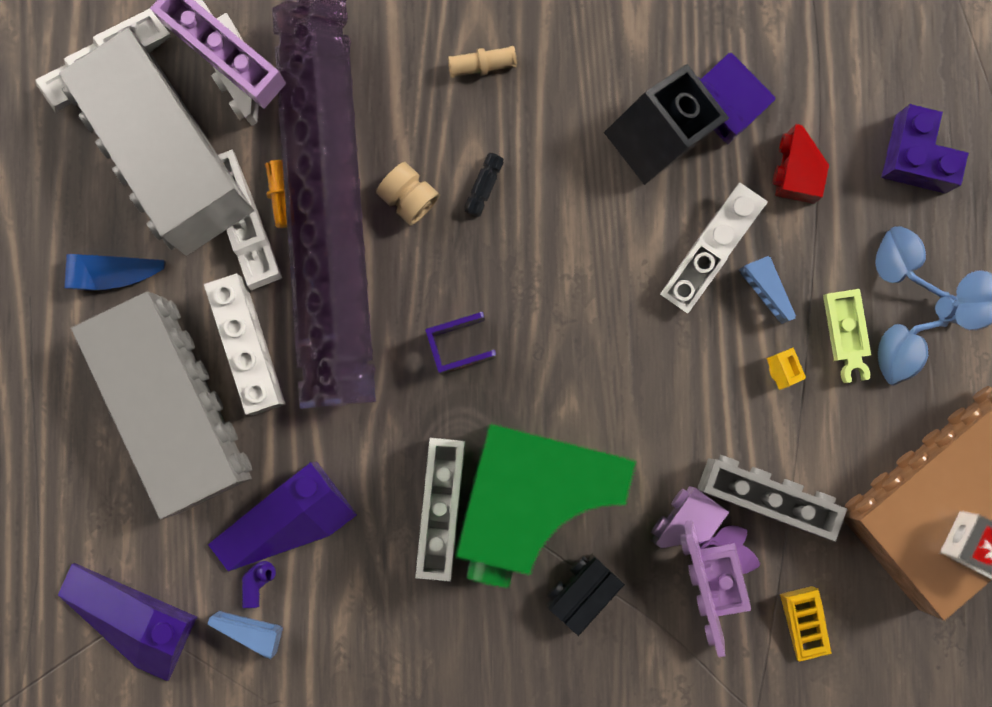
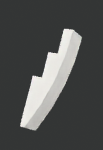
[35,9,170,112]
[218,150,282,290]

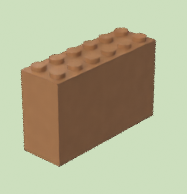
[843,386,992,621]

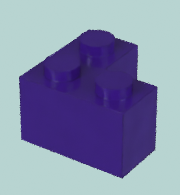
[881,104,968,194]

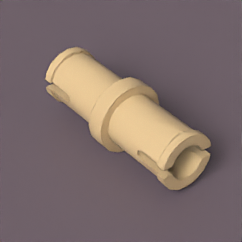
[448,46,517,78]

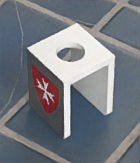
[940,511,992,579]

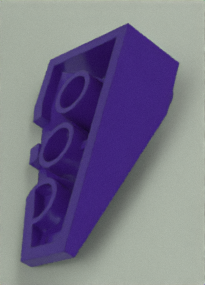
[208,461,357,571]
[58,563,197,681]

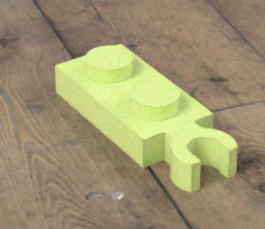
[823,289,871,383]

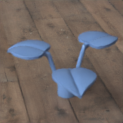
[876,226,992,386]

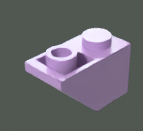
[651,486,729,548]

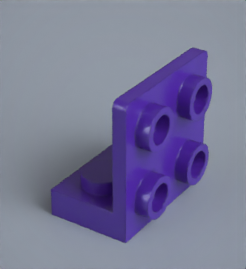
[698,53,775,145]

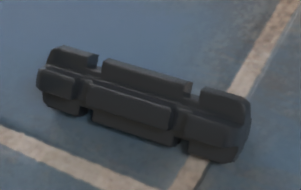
[464,153,504,217]

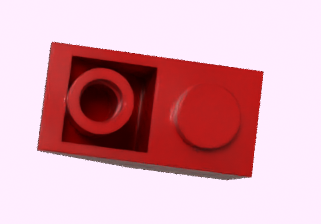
[772,124,829,204]

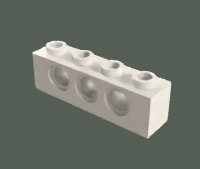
[204,273,286,415]
[415,438,465,581]

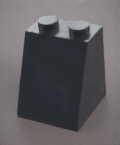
[604,64,729,185]

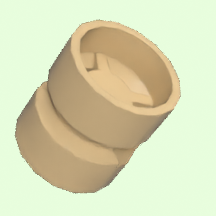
[376,162,440,226]

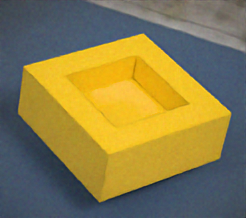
[766,347,806,390]

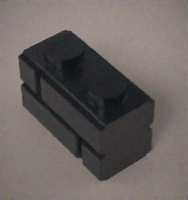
[547,554,625,636]

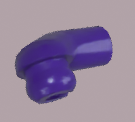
[242,561,276,608]

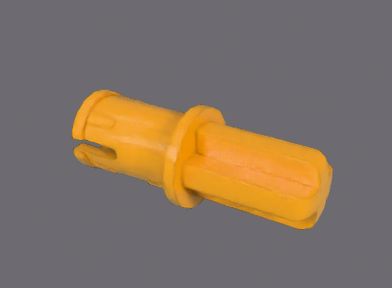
[265,160,294,228]

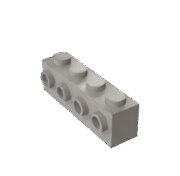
[697,455,847,542]

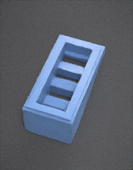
[739,256,796,324]
[207,611,283,659]

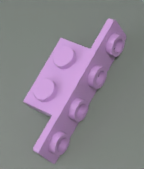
[680,520,751,657]

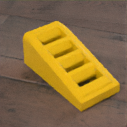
[780,586,832,662]

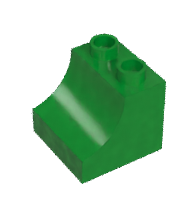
[456,424,636,588]

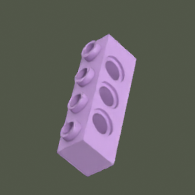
[150,0,286,109]

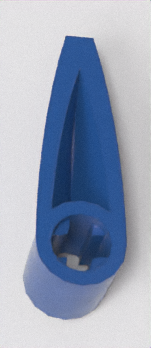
[64,254,165,291]

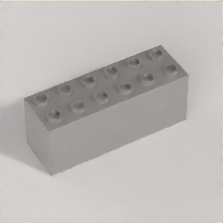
[59,27,254,256]
[71,291,252,519]

